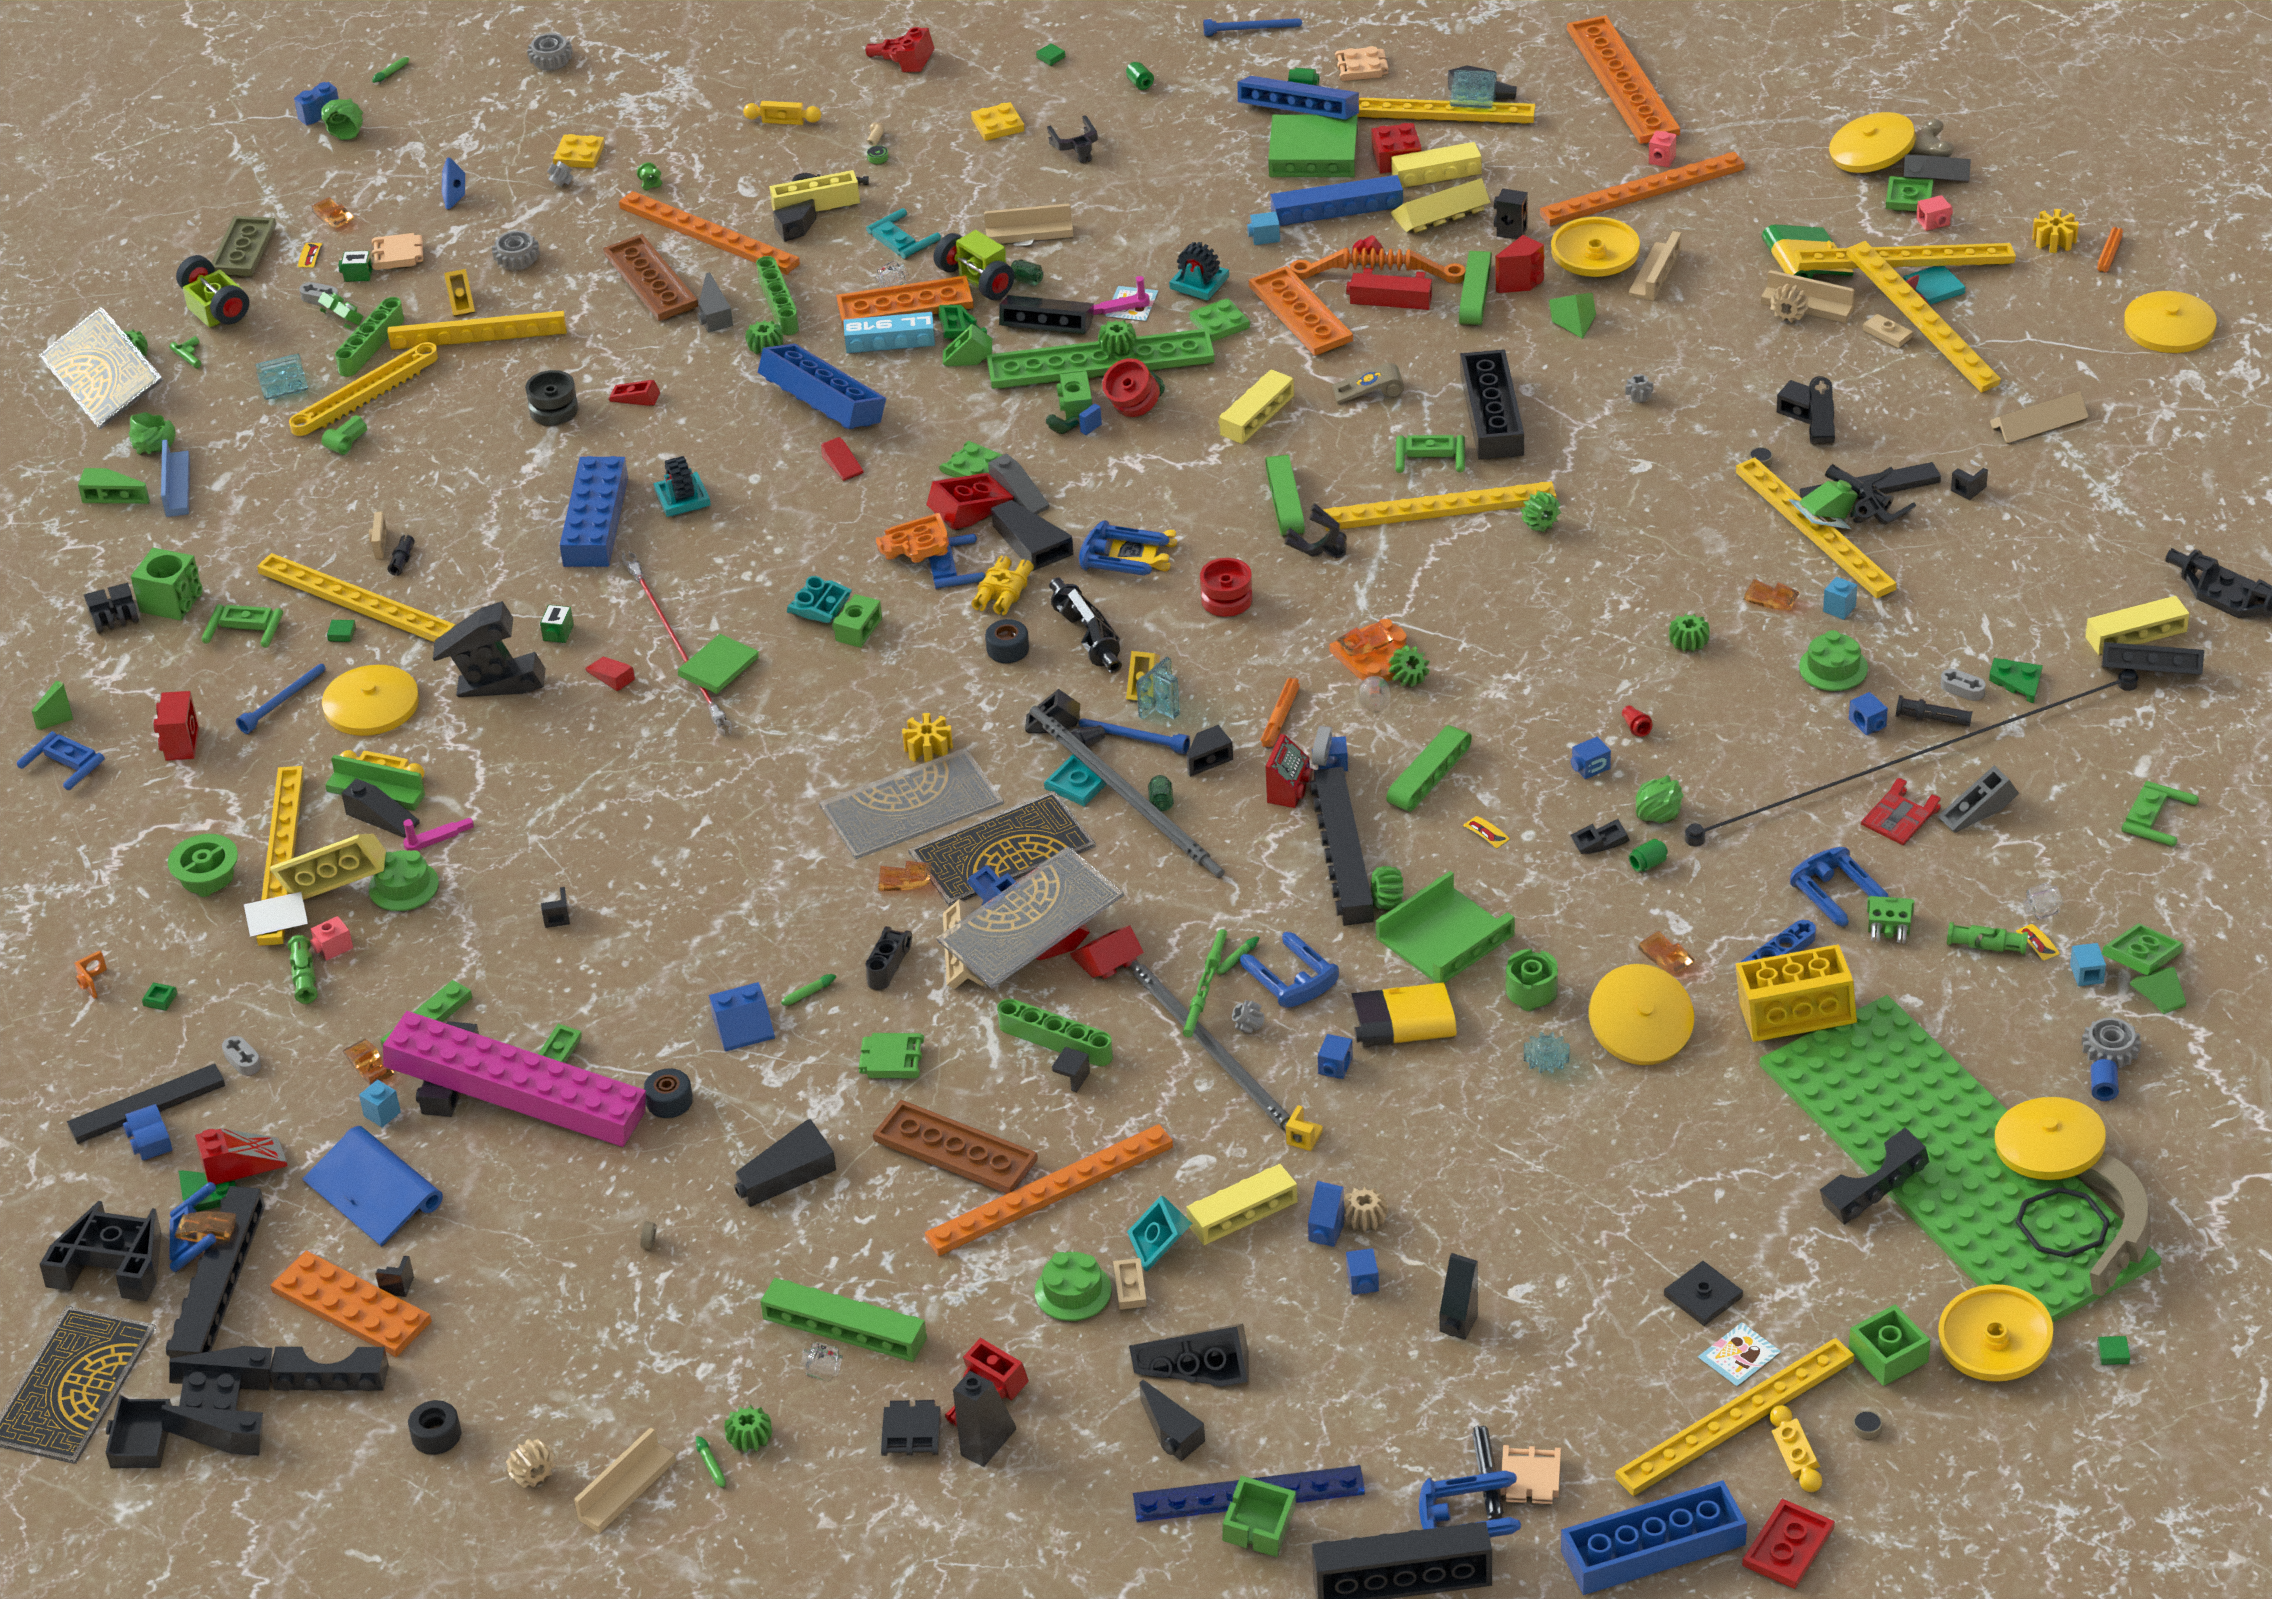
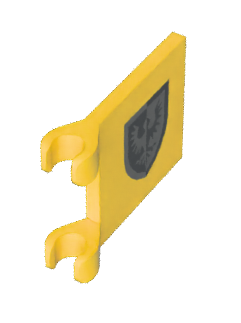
[1108,530,1178,571]

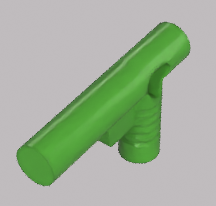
[169,336,201,368]

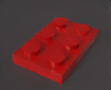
[1742,1498,1835,1589]

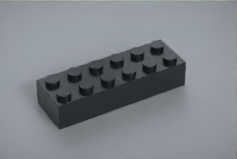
[1460,349,1524,460]
[1312,1522,1492,1599]

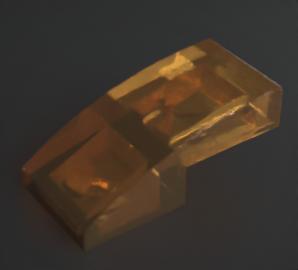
[312,197,354,228]
[1743,579,1800,610]
[1337,621,1393,656]
[878,861,931,891]
[1638,931,1695,975]
[343,1038,394,1085]
[175,1211,236,1242]

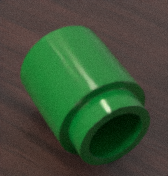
[1126,62,1154,90]
[1288,67,1320,86]
[1629,839,1668,872]

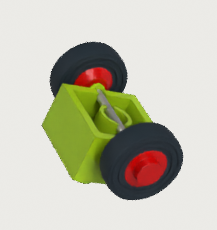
[933,229,1015,301]
[176,255,250,328]

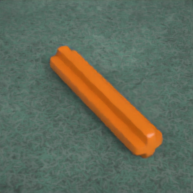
[2097,227,2123,272]

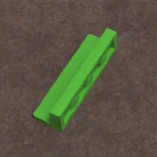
[325,755,425,811]

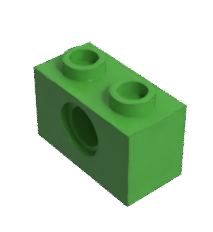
[1056,371,1092,419]
[832,594,882,648]

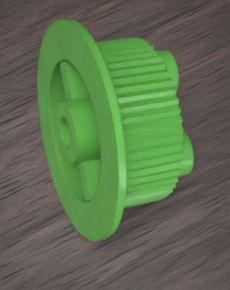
[1799,630,1868,691]
[168,834,238,897]
[369,850,439,911]
[1035,1251,1112,1321]

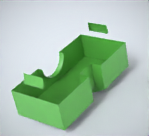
[318,292,364,329]

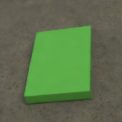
[678,634,759,694]
[2101,923,2184,976]

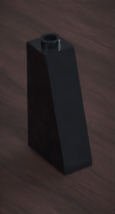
[991,500,1074,571]
[734,1118,836,1207]
[953,1371,1016,1467]

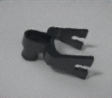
[1047,115,1098,163]
[1850,467,1916,525]
[1284,503,1347,558]

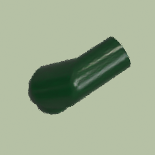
[1045,414,1079,434]

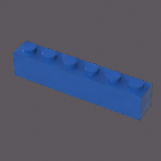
[1237,76,1359,119]
[1270,175,1403,226]

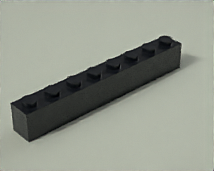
[1310,767,1374,926]
[166,1186,265,1358]

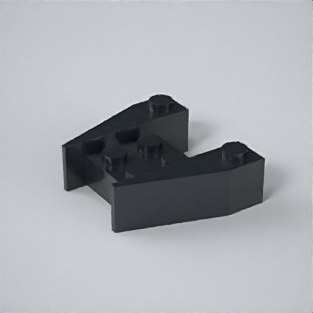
[433,601,546,697]
[39,1201,161,1302]
[161,1346,273,1456]

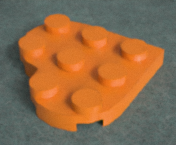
[876,513,949,563]
[1329,619,1407,683]

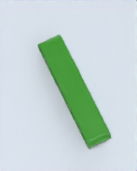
[1459,251,1492,325]
[756,256,799,335]
[335,297,404,377]
[1265,454,1305,536]
[1386,725,1472,812]
[997,999,1113,1066]

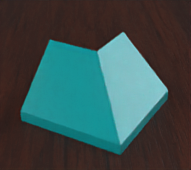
[1127,1196,1193,1272]

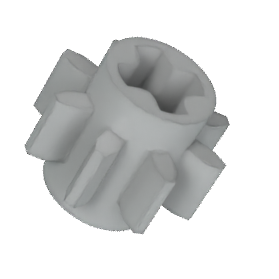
[547,161,574,187]
[1625,374,1654,403]
[1232,1000,1265,1034]

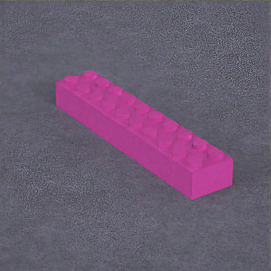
[383,1011,646,1147]

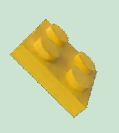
[971,102,1025,141]
[553,134,605,168]

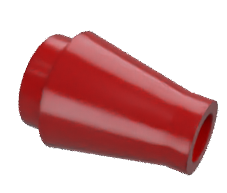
[1621,705,1653,737]

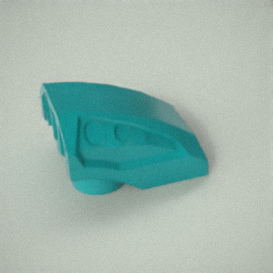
[787,576,852,623]

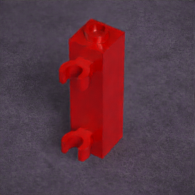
[1346,268,1432,310]

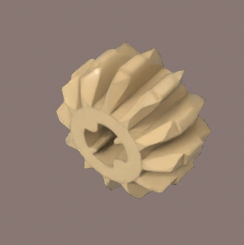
[1770,283,1809,323]
[1344,1186,1388,1233]
[506,1439,556,1488]

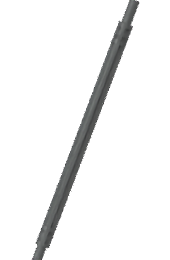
[1029,706,1225,878]
[1129,960,1302,1143]

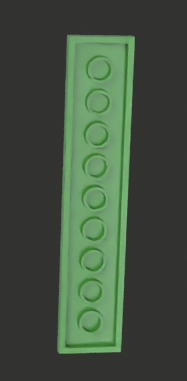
[987,328,1215,389]

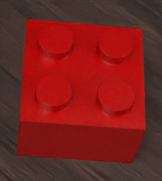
[1371,123,1422,174]
[153,691,199,761]

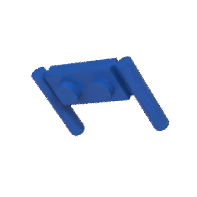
[928,534,985,589]
[16,731,105,790]
[169,1182,216,1272]

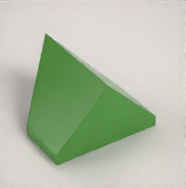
[1549,293,1596,339]
[32,681,73,730]
[2129,967,2186,1014]

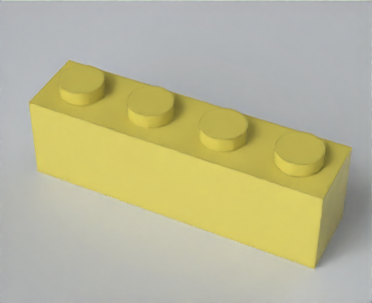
[1391,142,1482,188]
[769,170,860,212]
[1218,369,1294,444]
[2085,596,2189,655]
[1186,1164,1298,1245]

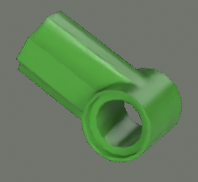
[322,415,367,455]

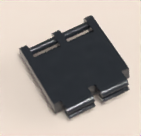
[881,1400,941,1456]

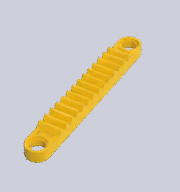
[289,342,438,436]

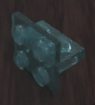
[1450,70,1497,109]
[255,353,308,400]
[1136,657,1180,719]

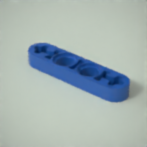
[1740,920,1816,963]

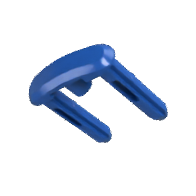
[1079,520,1170,576]
[1790,847,1889,927]
[1240,931,1339,1008]
[1419,1470,1521,1538]

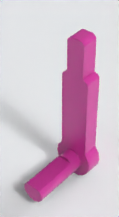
[1093,276,1150,315]
[403,818,474,851]

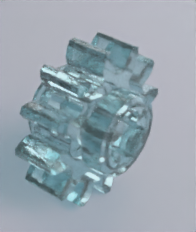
[1524,1032,1570,1074]

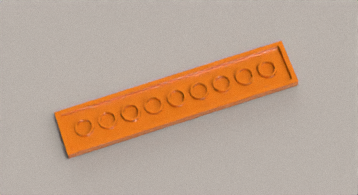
[1567,15,1680,144]

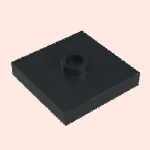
[1664,1261,1743,1326]

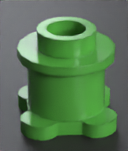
[636,162,662,190]

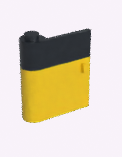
[1351,982,1457,1047]

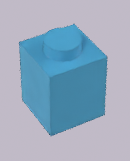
[1247,212,1280,245]
[1823,576,1857,620]
[2070,943,2106,986]
[359,1079,401,1128]

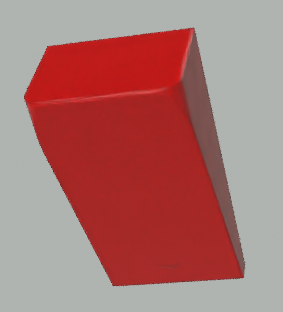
[608,380,660,406]
[821,437,864,481]
[585,656,635,692]

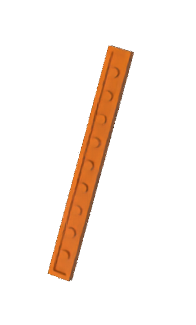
[1540,152,1745,227]
[619,191,800,275]
[925,1124,1173,1256]

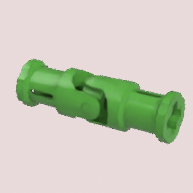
[1947,922,2028,955]
[288,935,318,1004]

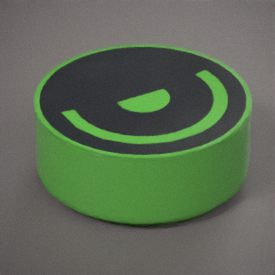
[867,145,889,164]

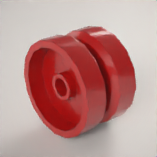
[1102,358,1160,417]
[1200,557,1253,617]

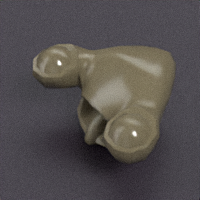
[1908,119,1954,157]

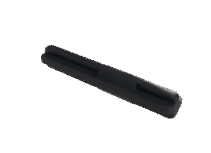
[1472,1425,1504,1520]

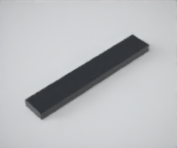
[1799,462,1941,499]
[67,1063,226,1144]

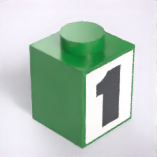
[338,251,373,282]
[540,605,574,643]

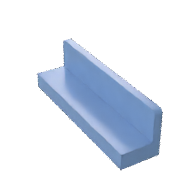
[161,440,190,517]

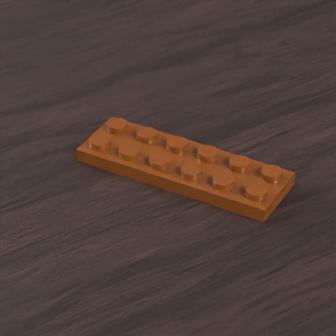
[603,234,698,321]
[873,1099,1038,1194]

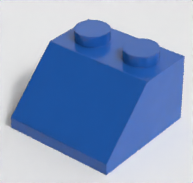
[709,982,775,1052]

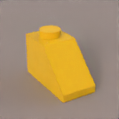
[444,269,475,316]
[1126,651,1160,702]

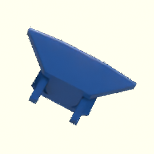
[442,158,465,209]

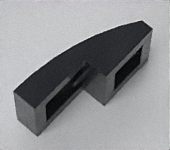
[1570,819,1630,854]

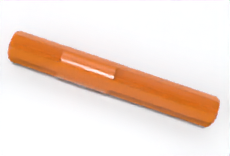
[1260,678,1300,748]

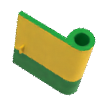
[1761,224,1854,279]

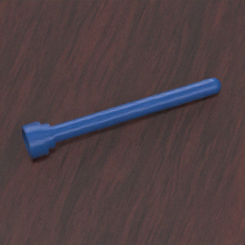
[1203,18,1303,36]
[236,664,326,734]
[1078,718,1190,755]

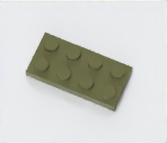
[211,216,277,276]

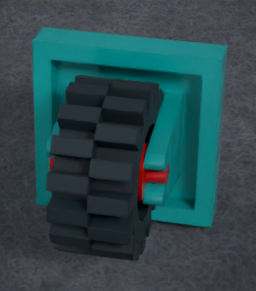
[1169,242,1229,301]
[653,456,711,517]

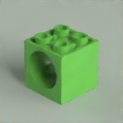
[130,547,203,620]

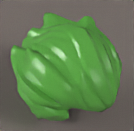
[321,98,363,140]
[129,412,176,454]
[1635,775,1684,824]

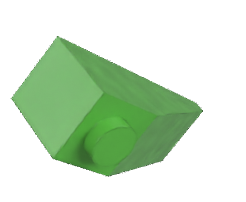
[78,468,150,504]

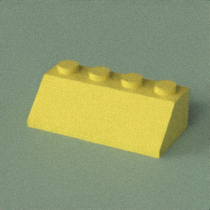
[1391,178,1491,233]
[270,834,386,900]

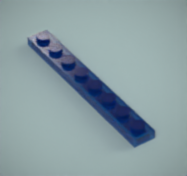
[1133,1465,1365,1522]

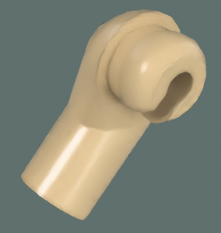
[867,122,885,146]

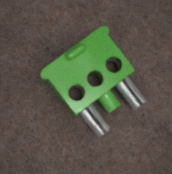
[1867,896,1915,944]

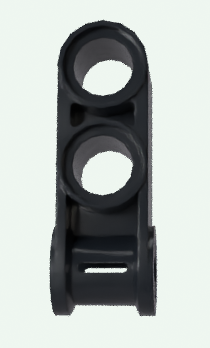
[1809,376,1835,444]
[865,926,912,990]

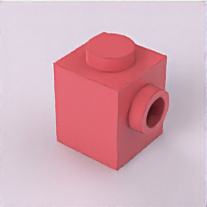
[1649,131,1676,168]
[1916,195,1953,231]
[310,916,353,961]

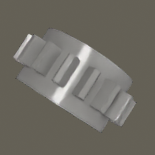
[527,33,573,70]
[492,231,540,270]
[2081,1018,2141,1068]

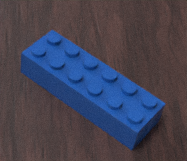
[757,343,886,429]
[559,456,628,567]
[1561,1480,1747,1595]

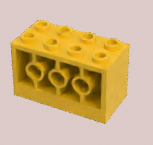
[1735,944,1857,1042]

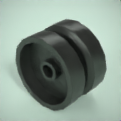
[525,370,579,425]

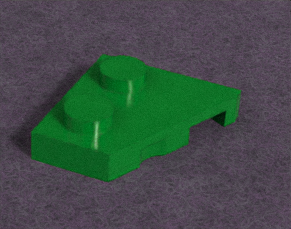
[938,305,987,339]
[1989,658,2043,703]
[178,1170,236,1212]

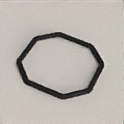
[2016,1187,2110,1258]

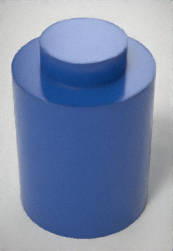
[2090,1059,2119,1101]

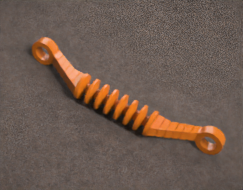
[1290,247,1466,284]

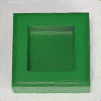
[1036,43,1066,66]
[327,619,356,642]
[142,982,178,1011]
[2097,1336,2130,1365]

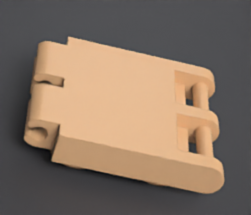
[1335,46,1389,81]
[372,233,423,270]
[1501,1445,1561,1504]

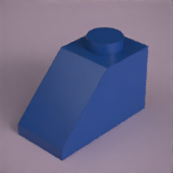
[1308,1181,1345,1247]

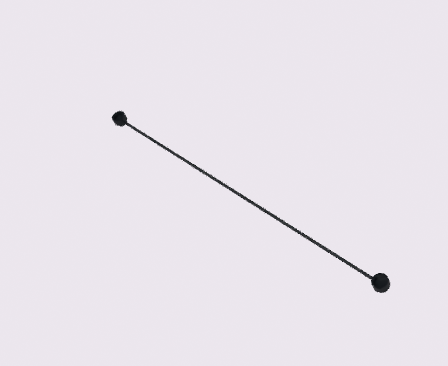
[1685,669,2138,847]

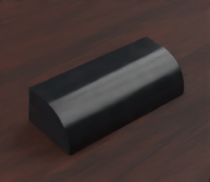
[999,295,1094,334]

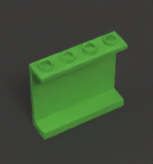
[1268,115,1358,177]
[1376,871,1515,983]

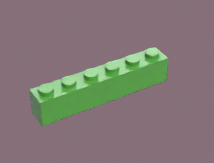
[760,1277,927,1362]

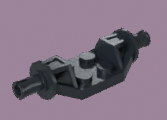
[2165,548,2272,619]
[1049,577,1122,673]

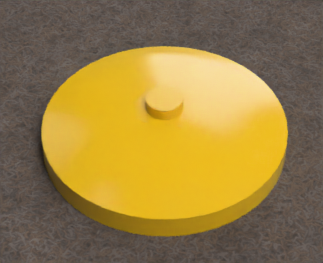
[1829,112,1916,173]
[1551,217,1640,277]
[2124,291,2217,353]
[322,665,419,736]
[1589,964,1694,1065]
[1995,1097,2106,1180]
[1938,1284,2053,1381]

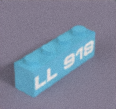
[844,312,935,353]

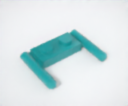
[866,208,941,259]

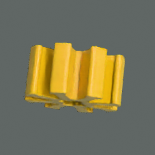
[2032,209,2079,253]
[902,713,953,764]

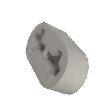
[299,282,339,306]
[1940,669,1986,701]
[1312,726,1333,766]
[222,1036,261,1076]

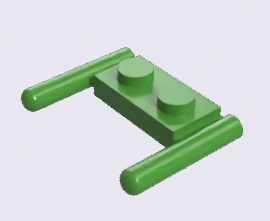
[1395,435,1465,473]
[201,604,284,648]
[2122,781,2199,846]

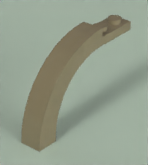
[2077,1152,2151,1296]

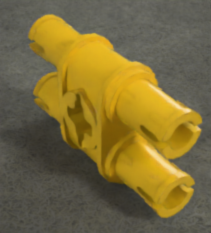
[971,555,1034,615]

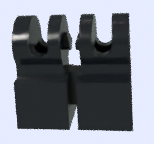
[84,582,139,633]

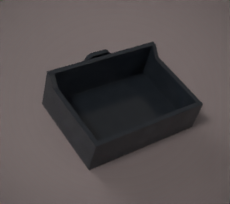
[105,1395,172,1468]

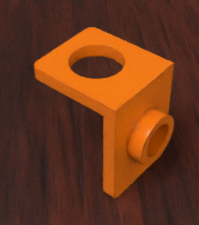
[74,951,107,999]

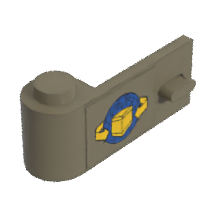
[1332,363,1404,404]

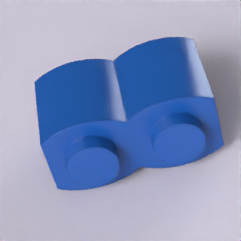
[294,82,339,125]
[123,1104,173,1161]

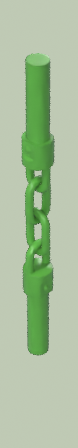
[1183,929,1228,1038]

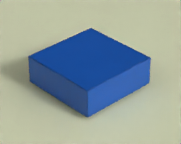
[1079,404,1102,435]

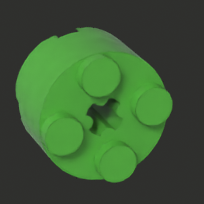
[1506,949,1558,1011]

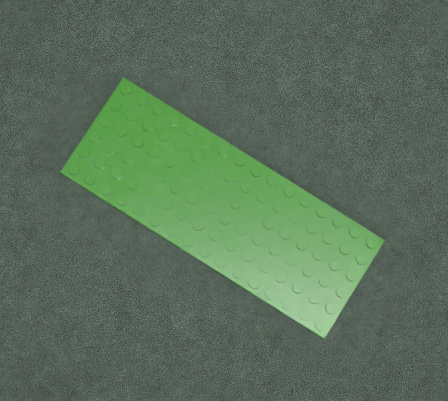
[1759,995,2161,1323]

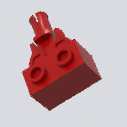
[865,27,935,72]
[945,1337,1029,1427]

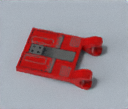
[1861,778,1941,846]

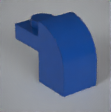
[967,865,1021,911]

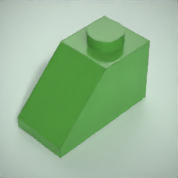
[942,324,993,366]
[1800,480,1858,519]

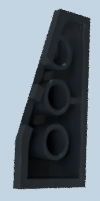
[1129,1323,1249,1387]

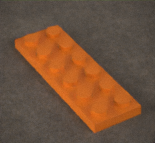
[1249,266,1353,356]
[836,275,974,328]
[270,1250,432,1357]

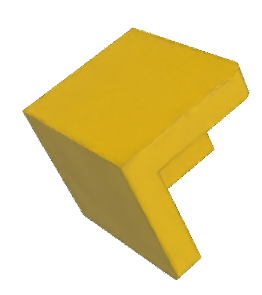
[1285,1105,1323,1151]

